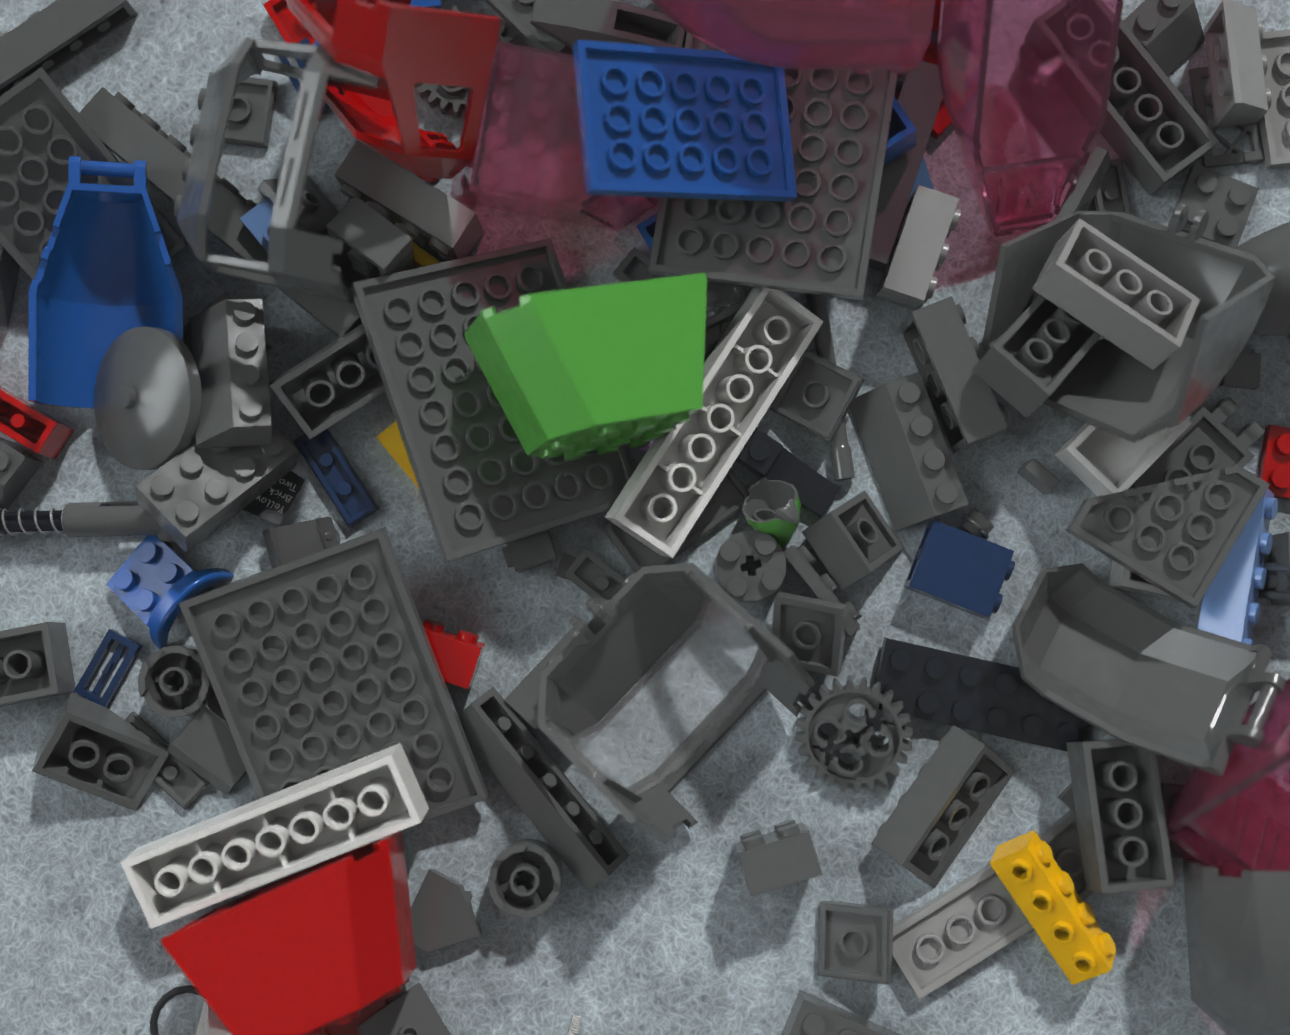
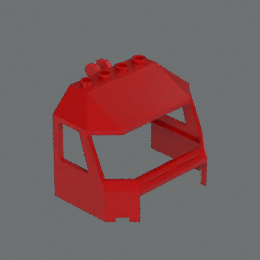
[286,0,501,182]

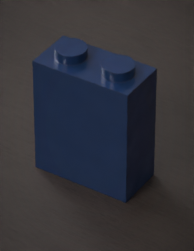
[903,520,1015,618]

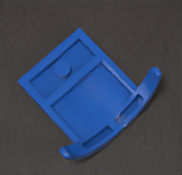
[106,535,234,650]

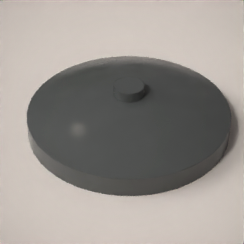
[94,327,202,470]

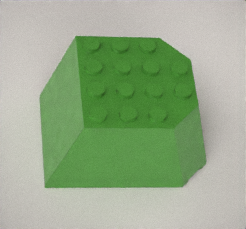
[464,273,707,461]

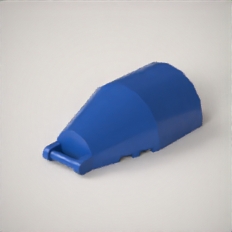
[28,156,184,409]

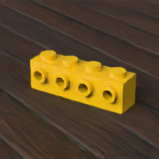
[990,830,1116,985]

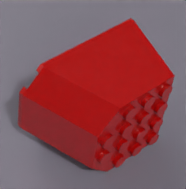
[161,831,417,1035]

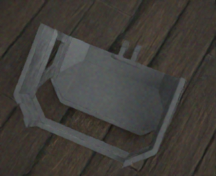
[174,38,391,303]

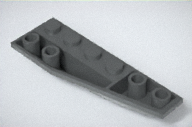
[530,0,689,49]

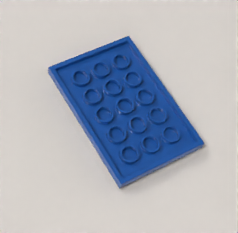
[573,40,797,202]

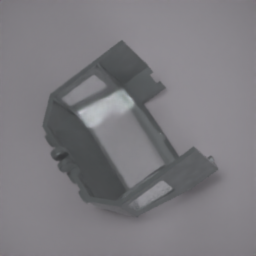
[537,563,815,843]

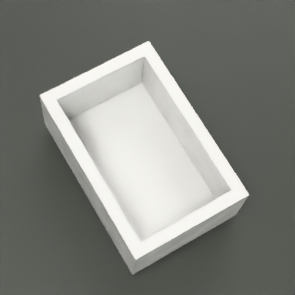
[1054,418,1192,496]

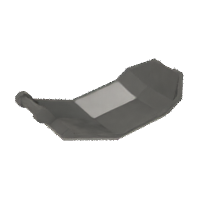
[1012,563,1286,776]

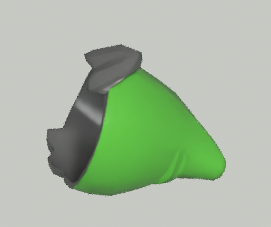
[742,477,801,548]

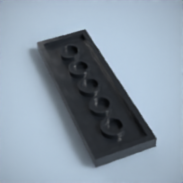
[874,637,1087,752]

